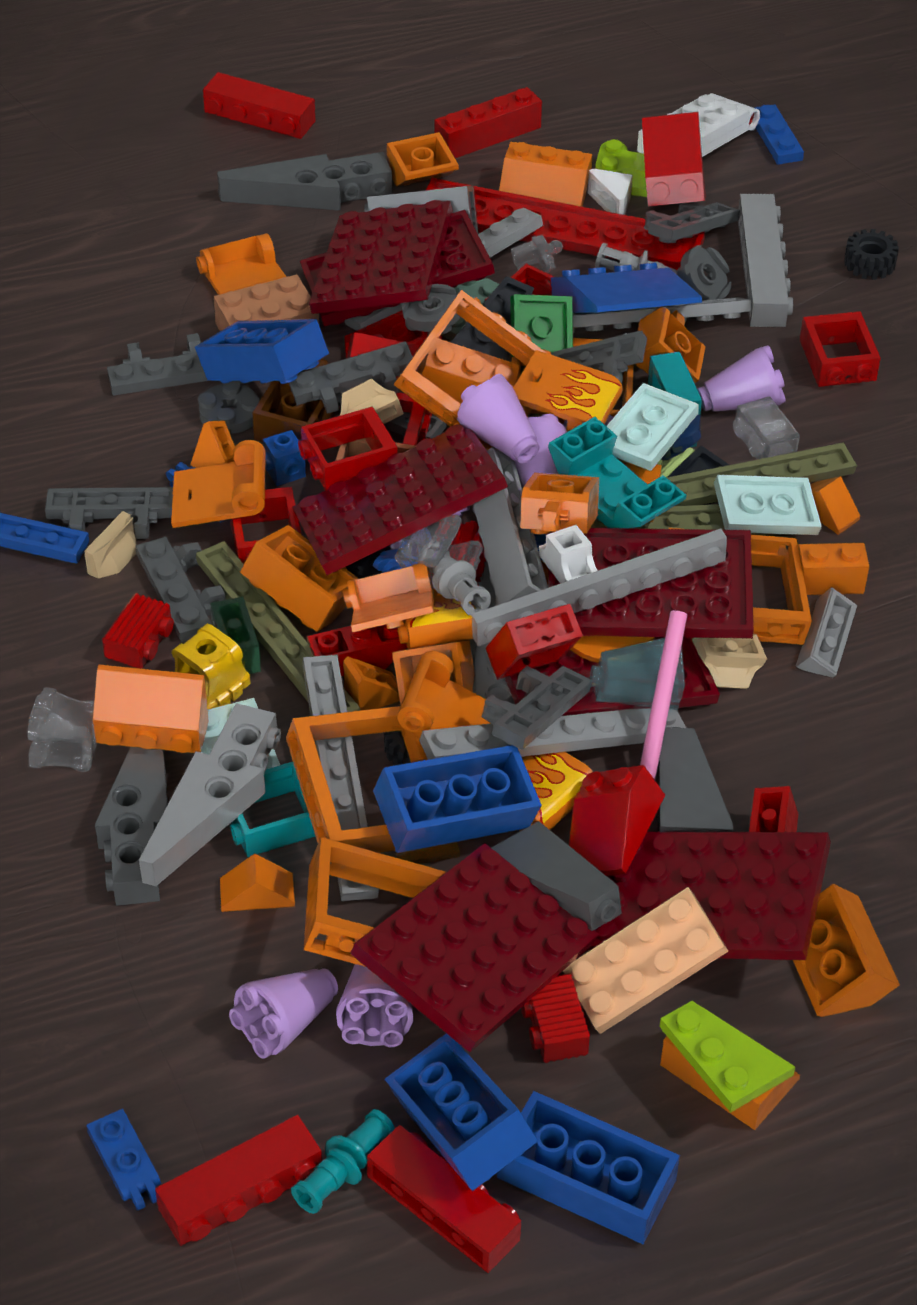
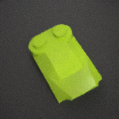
[595,139,647,197]

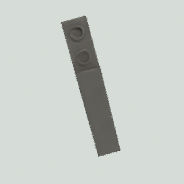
[217,152,392,210]
[95,747,168,906]

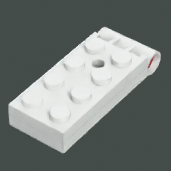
[637,93,760,157]

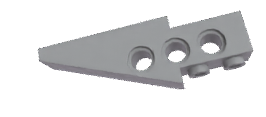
[139,703,281,886]

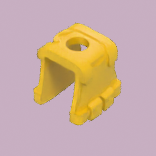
[171,623,250,709]

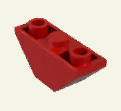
[307,624,407,676]

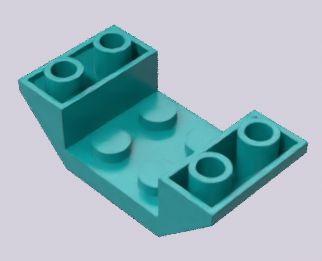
[548,417,687,528]

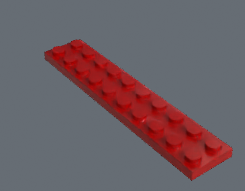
[425,178,705,270]

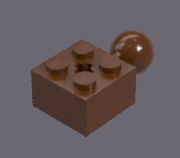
[252,358,335,442]

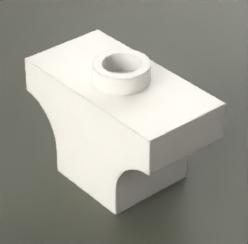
[539,525,598,584]

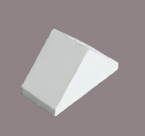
[588,169,633,215]

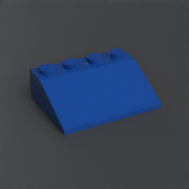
[551,263,702,313]

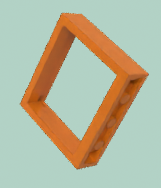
[393,290,551,451]
[668,528,812,645]
[286,706,428,853]
[304,837,447,967]

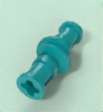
[291,1109,395,1214]

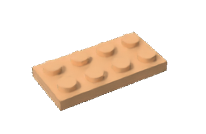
[563,887,728,1034]

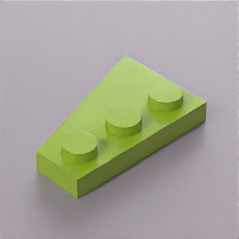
[659,1001,795,1113]

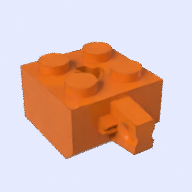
[636,307,706,383]
[520,472,599,534]

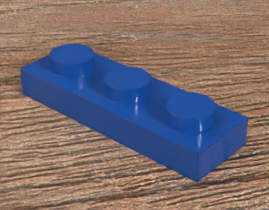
[755,104,804,165]
[0,513,90,564]

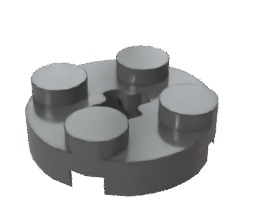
[677,245,731,300]
[401,284,460,334]
[198,381,259,433]

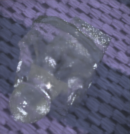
[511,235,563,274]

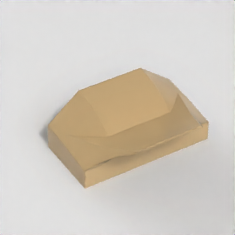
[340,379,404,424]
[84,511,136,578]
[692,634,767,689]

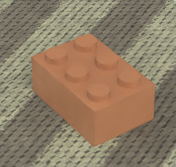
[213,274,319,331]

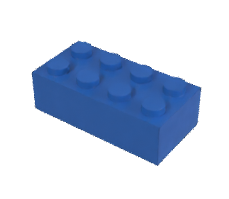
[195,319,329,384]
[373,745,542,853]
[385,1033,538,1191]
[497,1091,680,1244]

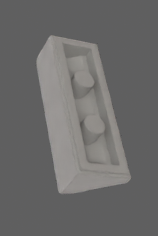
[796,587,857,678]

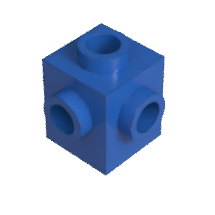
[263,430,306,486]

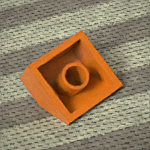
[387,132,459,187]
[797,543,869,595]
[392,640,475,705]

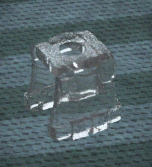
[394,515,483,584]
[28,687,98,772]

